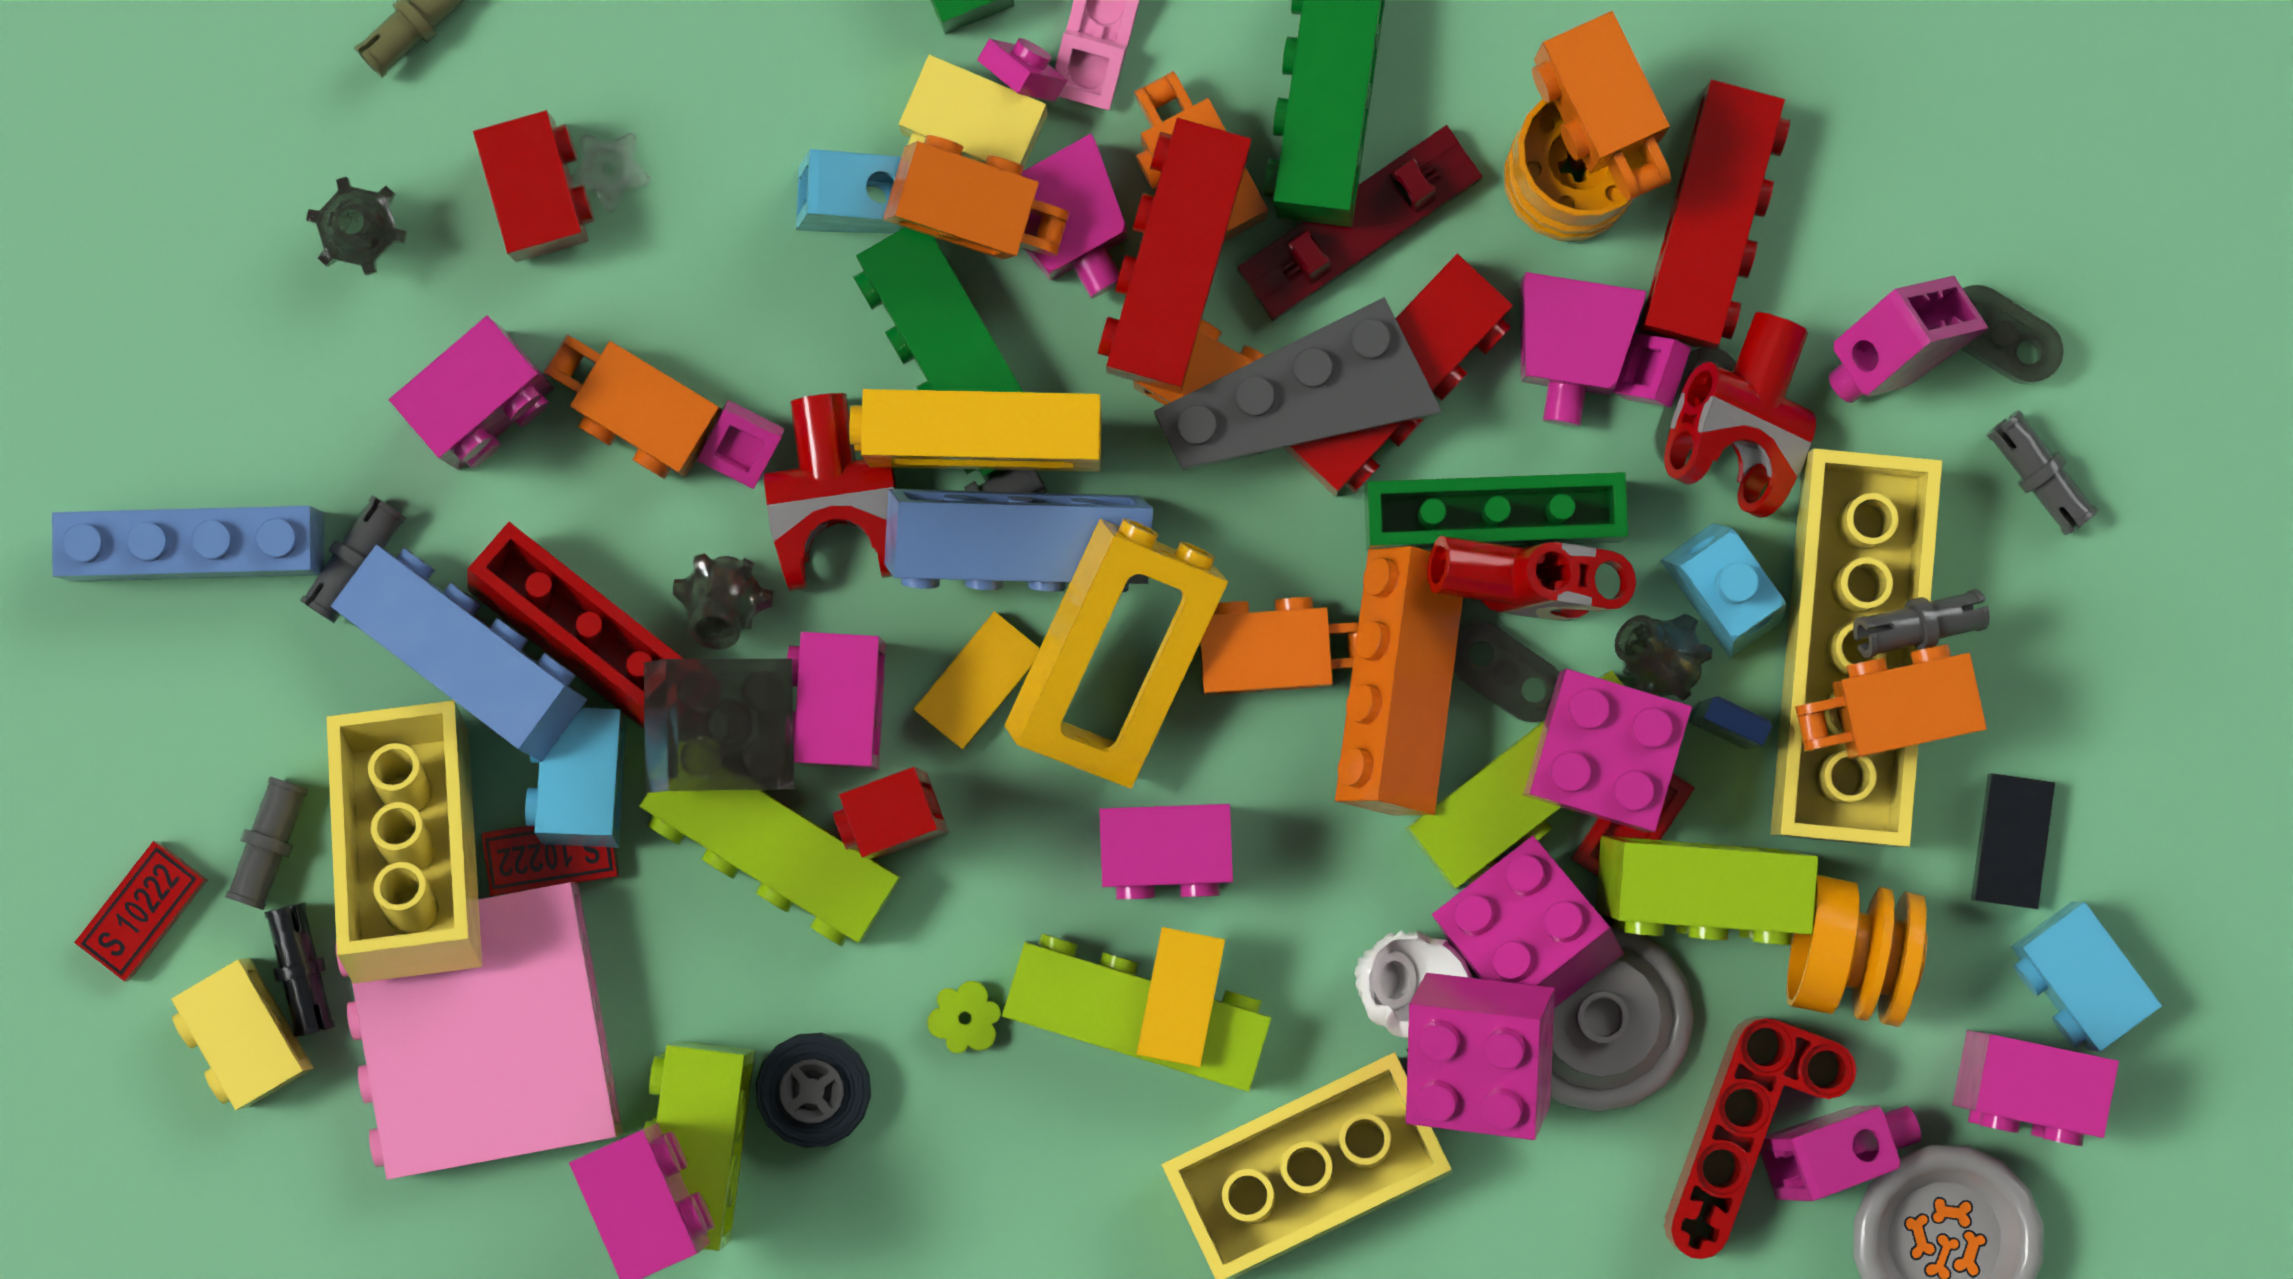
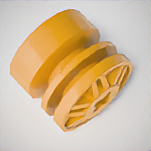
[1503,98,1645,241]
[1786,875,1927,1027]

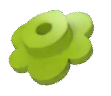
[927,981,1001,1053]

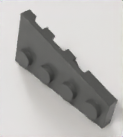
[1154,297,1442,471]

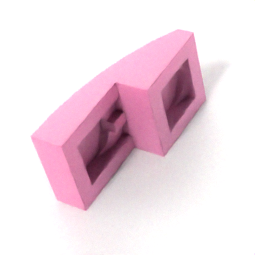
[1054,0,1140,110]

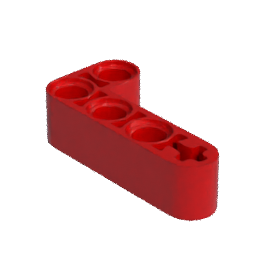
[1664,1016,1857,1259]

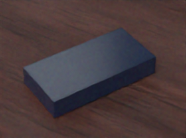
[1689,696,1773,750]

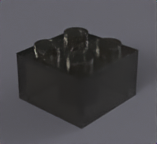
[644,659,794,793]

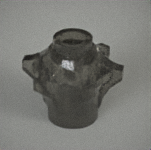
[306,177,407,276]
[673,553,774,650]
[1614,614,1713,701]

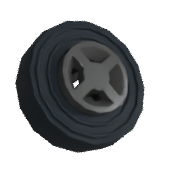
[756,1032,871,1148]

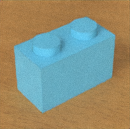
[525,708,627,848]
[2011,901,2162,1052]

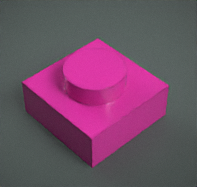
[977,38,1068,102]
[1612,333,1691,408]
[697,400,785,489]

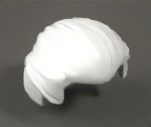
[1355,930,1473,1038]

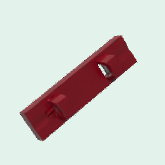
[1237,125,1483,322]

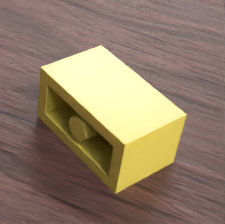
[899,54,1048,171]
[171,958,314,1111]

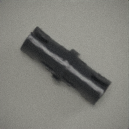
[264,902,335,1037]

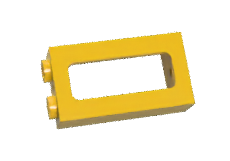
[849,389,1102,472]
[1004,518,1229,789]

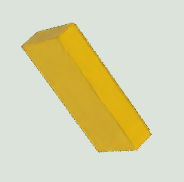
[913,611,1040,750]
[1136,927,1225,1067]

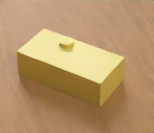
[326,700,482,984]
[1161,1052,1452,1279]

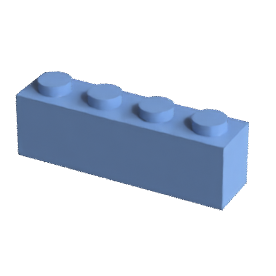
[884,489,1153,593]
[52,506,324,582]
[330,544,588,762]

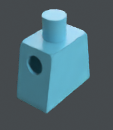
[796,149,904,233]
[1660,523,1786,658]

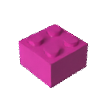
[388,315,554,470]
[782,632,886,770]
[1523,668,1692,833]
[1099,804,1233,900]
[1431,835,1624,1008]
[1406,972,1555,1140]
[1952,1030,2119,1147]
[569,1122,714,1279]

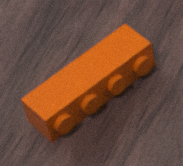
[1335,546,1463,815]

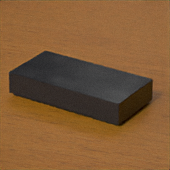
[1971,773,2055,909]

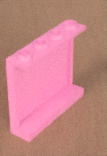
[336,882,623,1180]

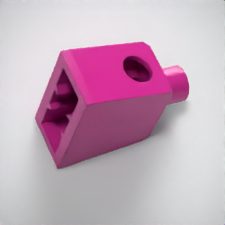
[1022,133,1128,299]
[1519,272,1646,427]
[1829,276,1989,403]
[1760,1105,1921,1201]

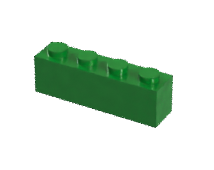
[1264,0,1385,227]
[853,227,1023,482]
[1364,472,1628,551]

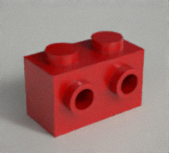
[473,110,595,262]

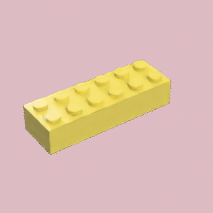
[1770,449,1942,847]

